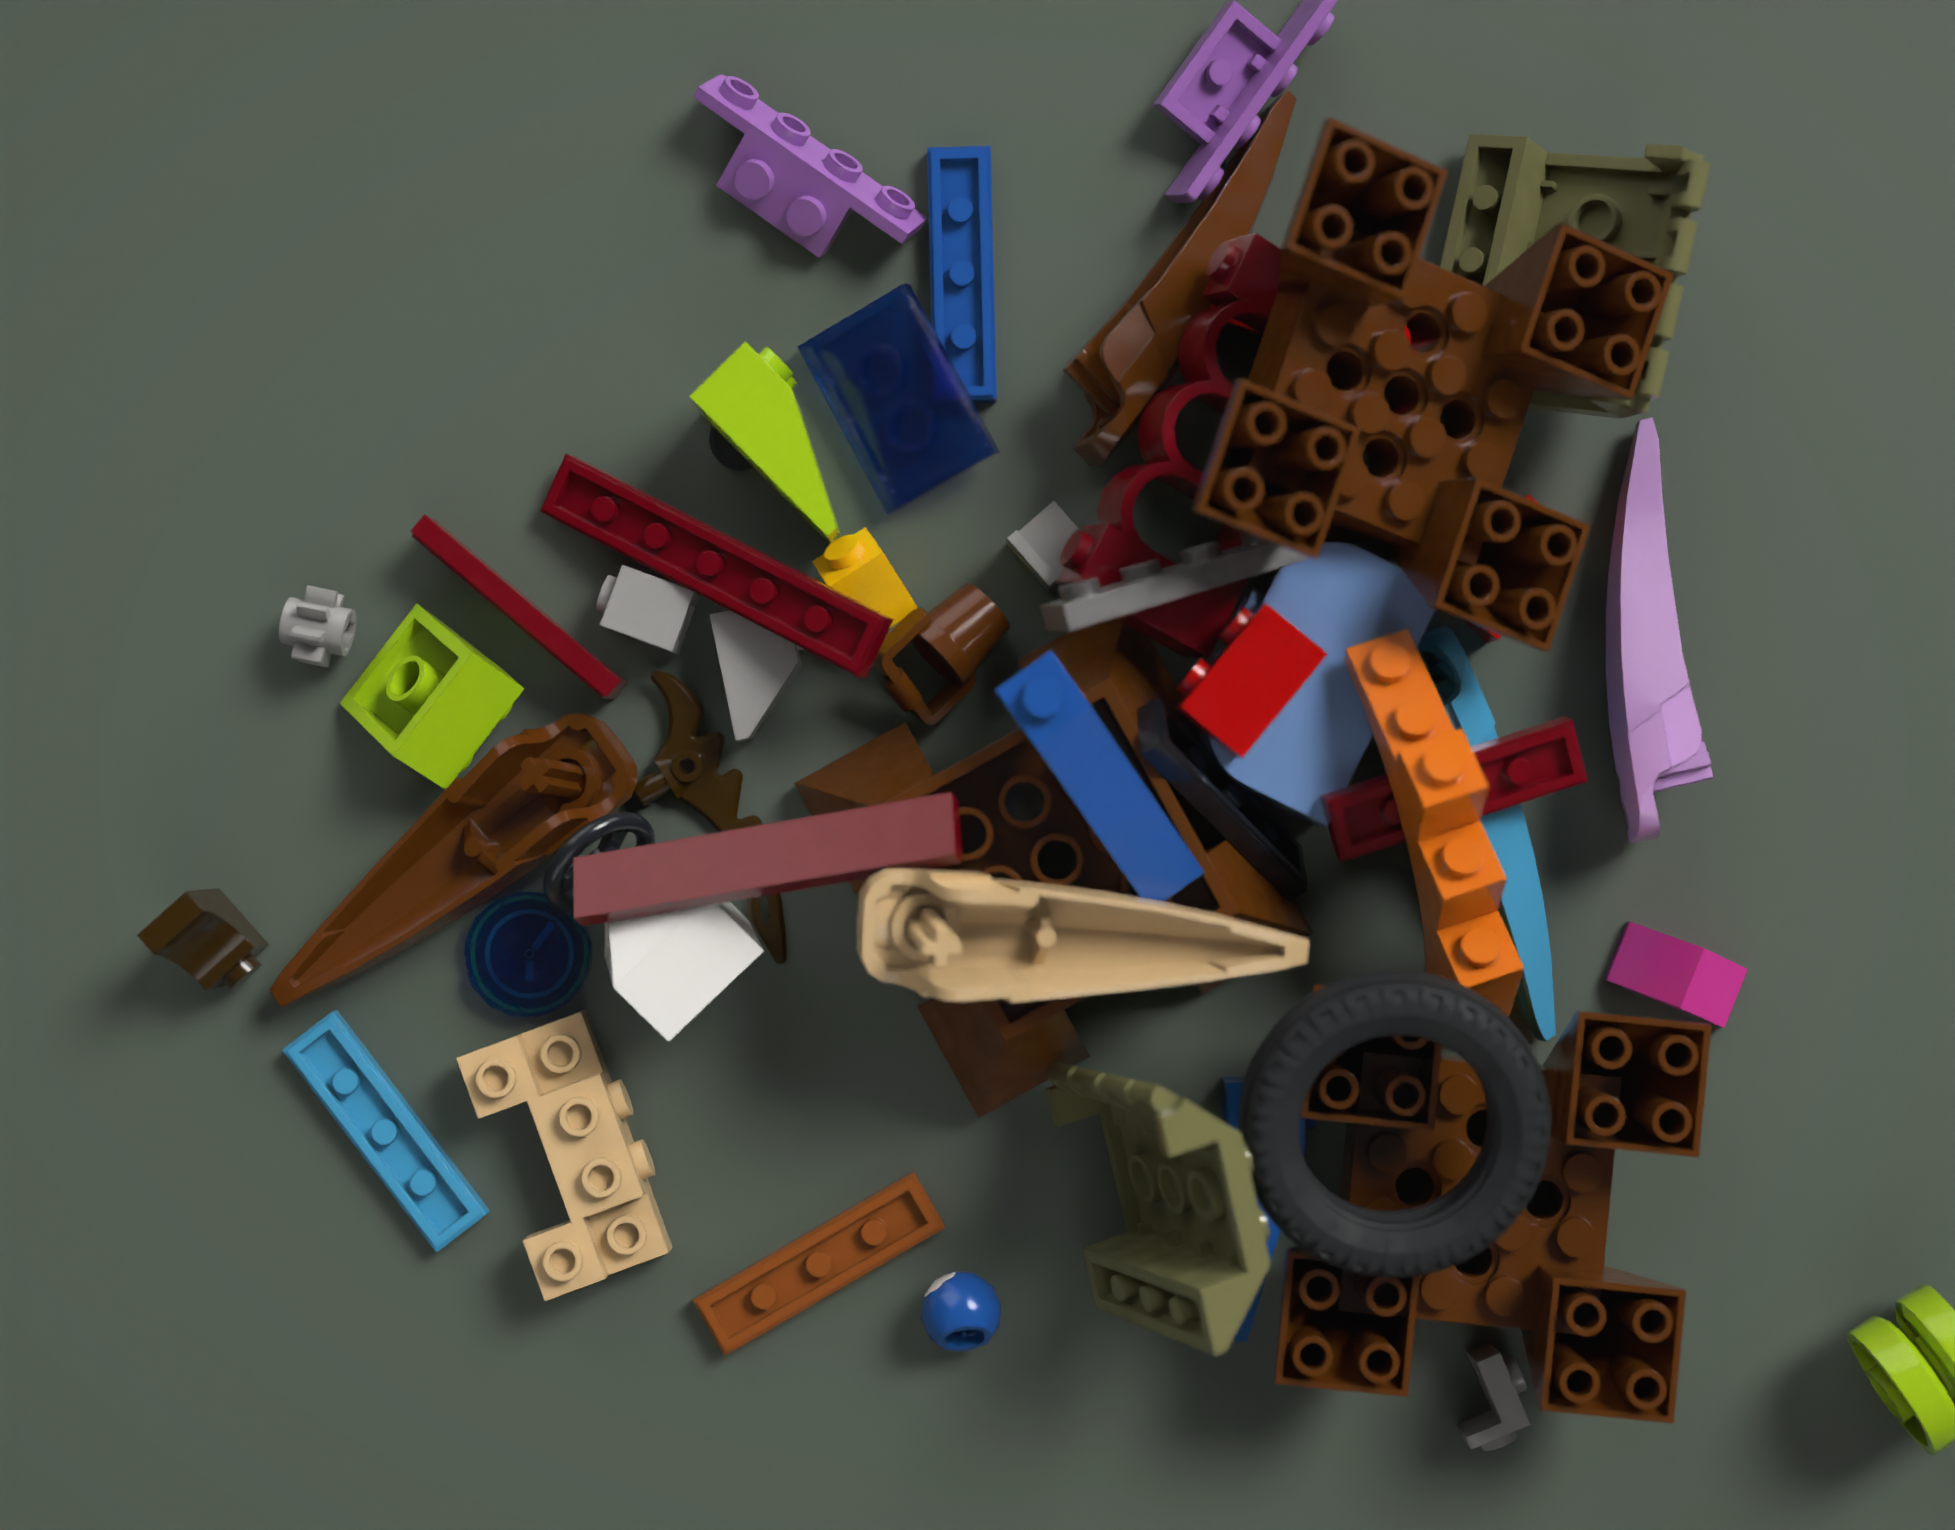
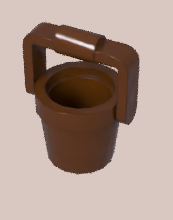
[873,583,1010,725]

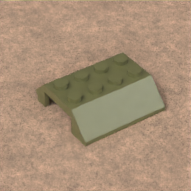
[1440,133,1711,419]
[1045,1061,1271,1356]

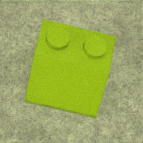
[339,603,525,790]

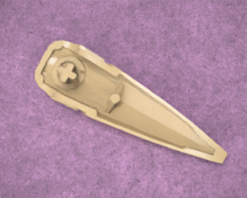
[856,868,1310,1003]

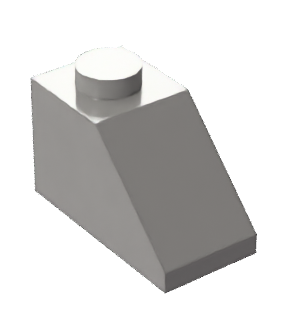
[709,610,804,742]

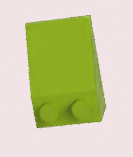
[689,341,842,544]

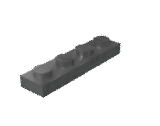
[1040,532,1310,632]

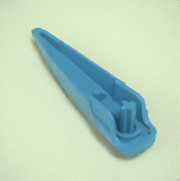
[1417,626,1556,1042]

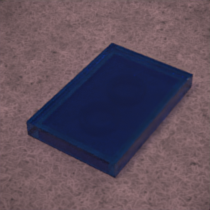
[797,283,1000,514]

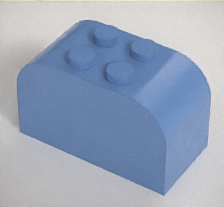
[1199,542,1436,826]

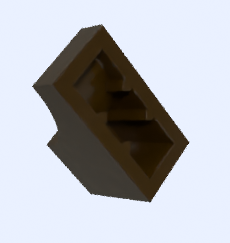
[137,888,269,990]

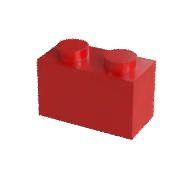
[1175,603,1328,758]

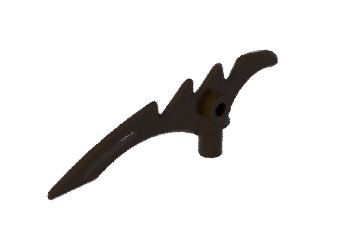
[634,671,787,964]

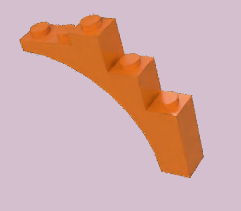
[1344,628,1524,1018]

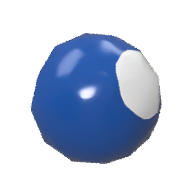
[921,1271,1002,1351]

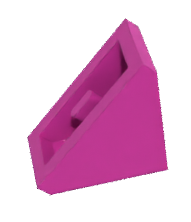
[1604,921,1748,1028]

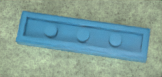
[282,1010,490,1253]

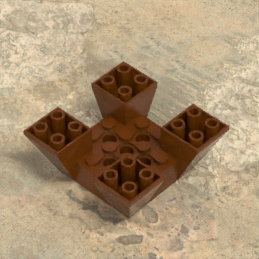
[1192,117,1674,652]
[794,618,1313,1118]
[1274,984,1712,1424]

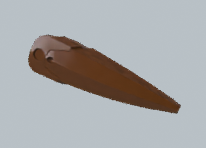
[1063,89,1296,467]
[270,713,638,1007]

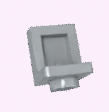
[1457,1342,1530,1451]

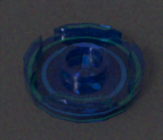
[464,891,593,1017]

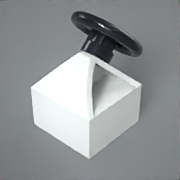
[543,812,764,1042]

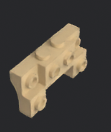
[456,1009,673,1301]

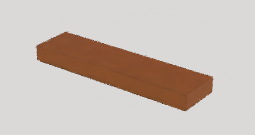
[693,1170,946,1356]

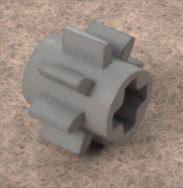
[279,585,357,668]

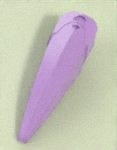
[1606,417,1713,844]

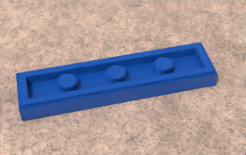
[927,146,997,403]

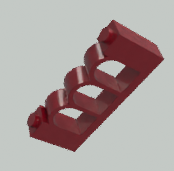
[1055,233,1335,658]

